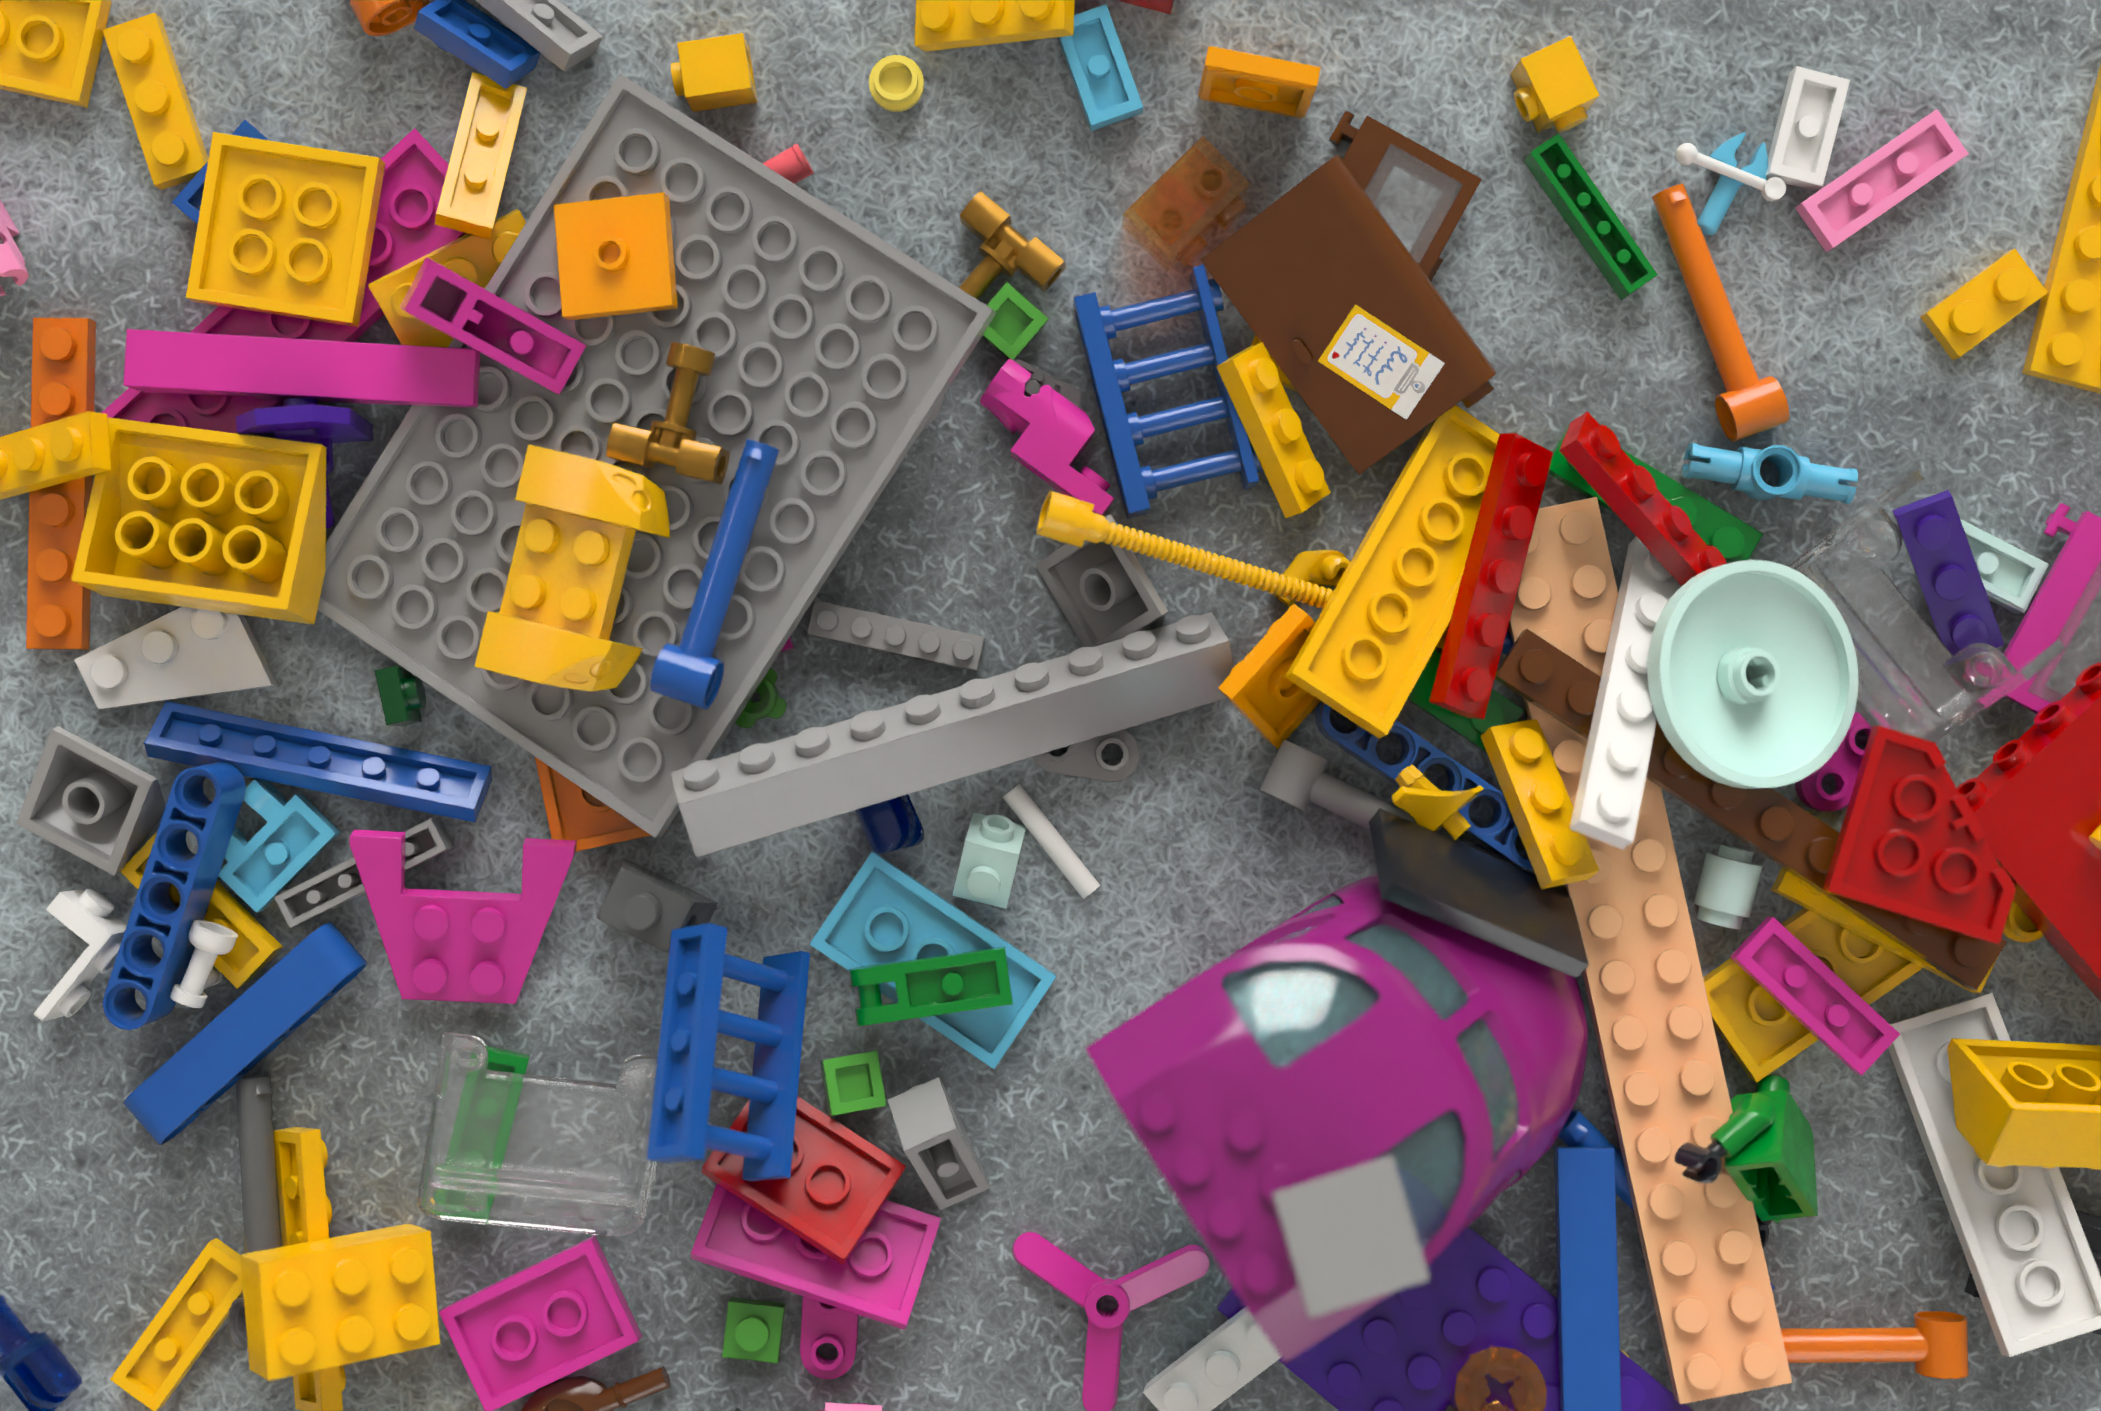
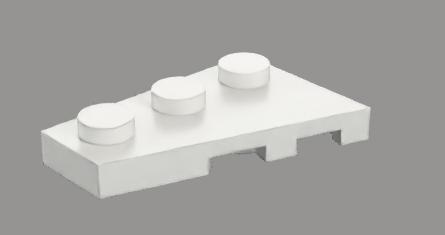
[74,607,278,710]

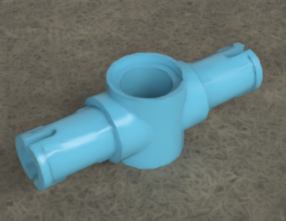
[1682,443,1858,504]

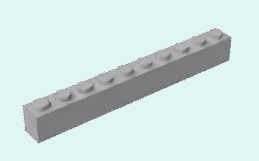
[671,612,1233,858]

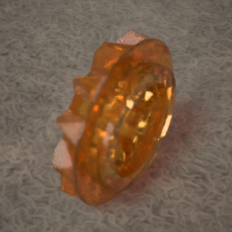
[1454,1345,1547,1411]

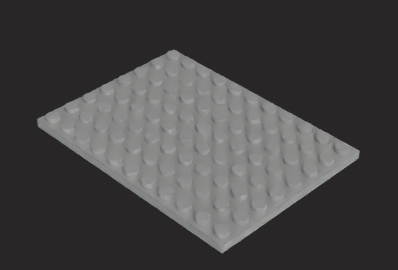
[317,74,996,838]

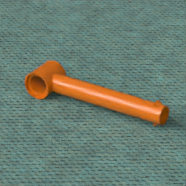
[1652,184,1789,442]
[1781,1311,1968,1379]

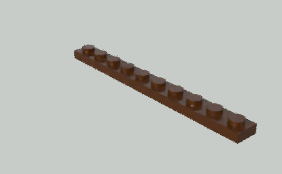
[1495,628,2007,990]

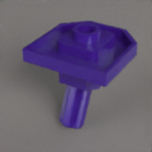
[236,398,374,529]

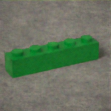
[1523,133,1658,301]

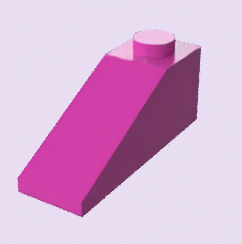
[400,257,586,395]

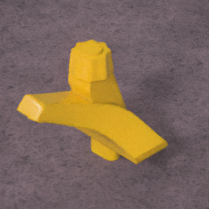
[1392,764,1484,840]

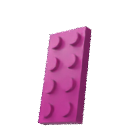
[691,1184,941,1330]

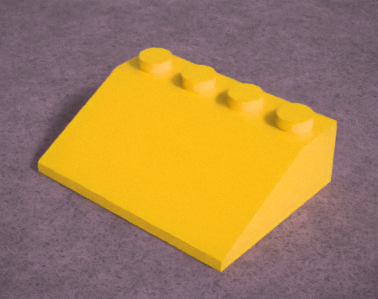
[71,417,326,625]

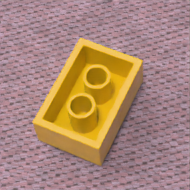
[240,1224,440,1381]

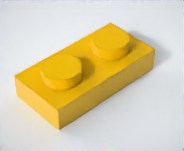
[1920,249,2048,361]

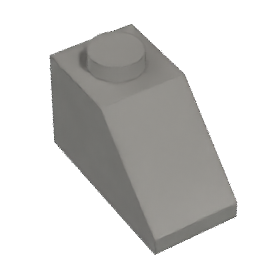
[888,1077,991,1210]

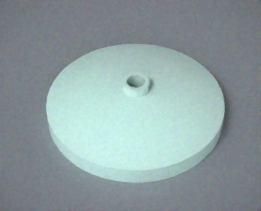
[1647,560,1859,789]

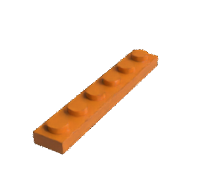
[26,318,96,650]

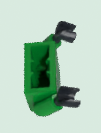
[1674,1075,1818,1248]

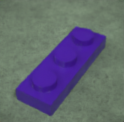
[1892,490,2005,664]

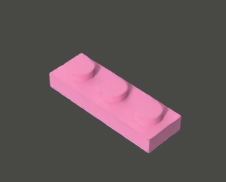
[1795,109,1969,253]

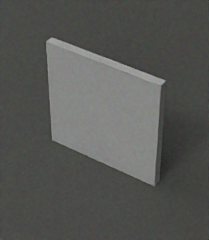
[1271,1155,1430,1318]

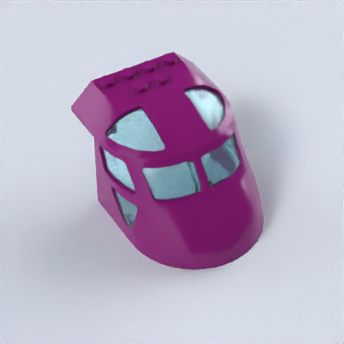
[1085,874,1588,1363]

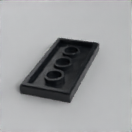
[1369,808,1589,978]

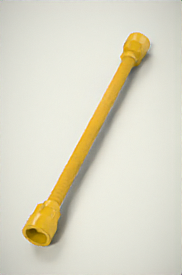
[1037,491,1450,649]

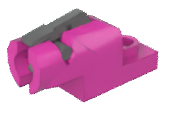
[980,359,1114,516]

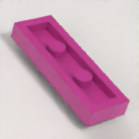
[1730,916,1900,1075]

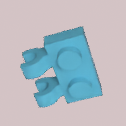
[218,779,341,913]

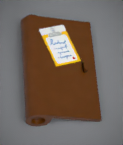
[1200,155,1497,475]

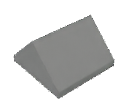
[1035,514,1168,647]
[16,726,166,876]

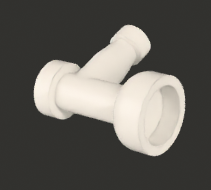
[170,920,238,1008]

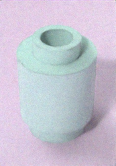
[1694,844,1762,930]

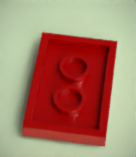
[702,1096,906,1265]

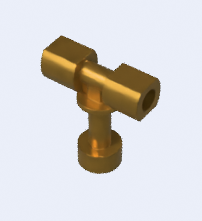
[959,191,1066,300]
[606,342,730,485]

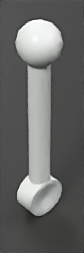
[1675,143,1786,202]

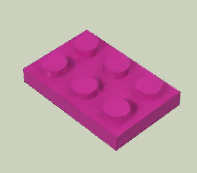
[439,1235,642,1411]

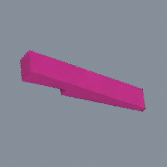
[123,329,481,408]

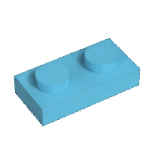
[1057,4,1143,131]

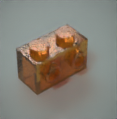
[1122,136,1250,272]

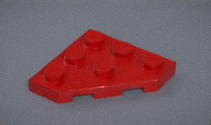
[1822,725,2016,944]

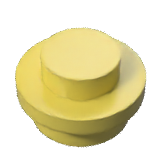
[869,55,924,112]

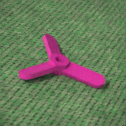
[1012,1232,1210,1411]

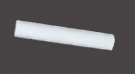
[1002,784,1100,899]

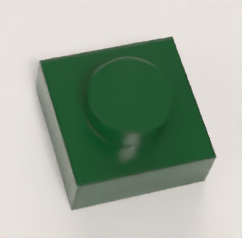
[375,666,426,726]

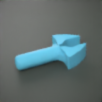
[1697,133,1768,235]

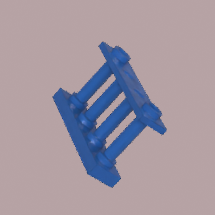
[1073,264,1264,519]
[647,923,810,1181]

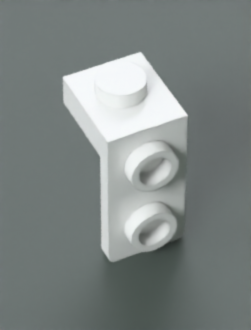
[34,889,127,1022]

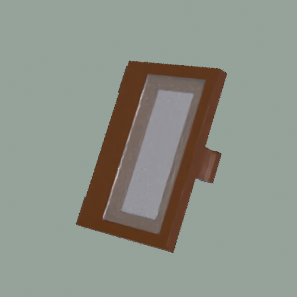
[1329,111,1482,281]

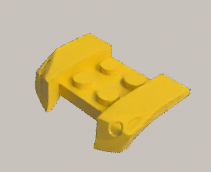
[474,444,670,691]

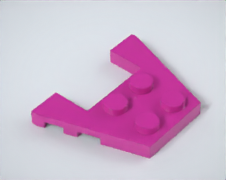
[349,830,577,1004]

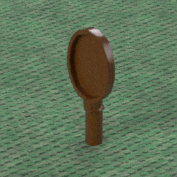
[521,1366,671,1411]

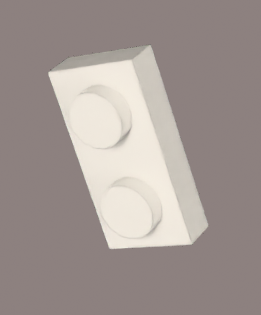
[1766,66,1850,191]

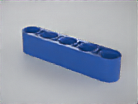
[1316,702,1533,869]
[103,762,246,1030]
[123,921,368,1145]

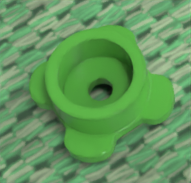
[735,668,787,728]

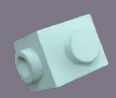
[952,813,1026,909]

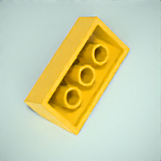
[1947,1038,2101,1170]

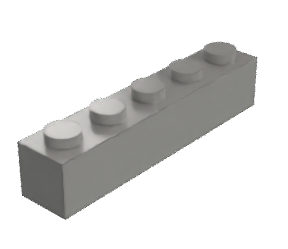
[807,600,985,672]
[274,817,455,928]

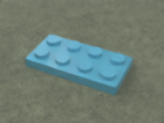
[810,851,1057,1069]

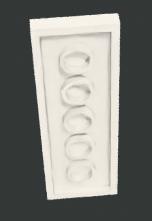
[1888,993,2101,1357]

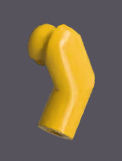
[1272,549,1350,607]

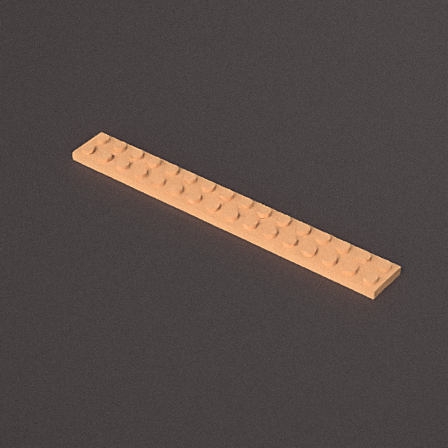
[1508,497,1792,1404]

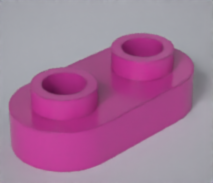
[1795,712,1887,812]
[800,1296,859,1379]

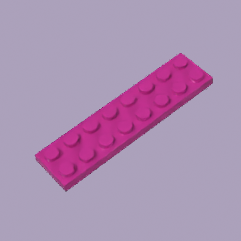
[102,128,468,434]

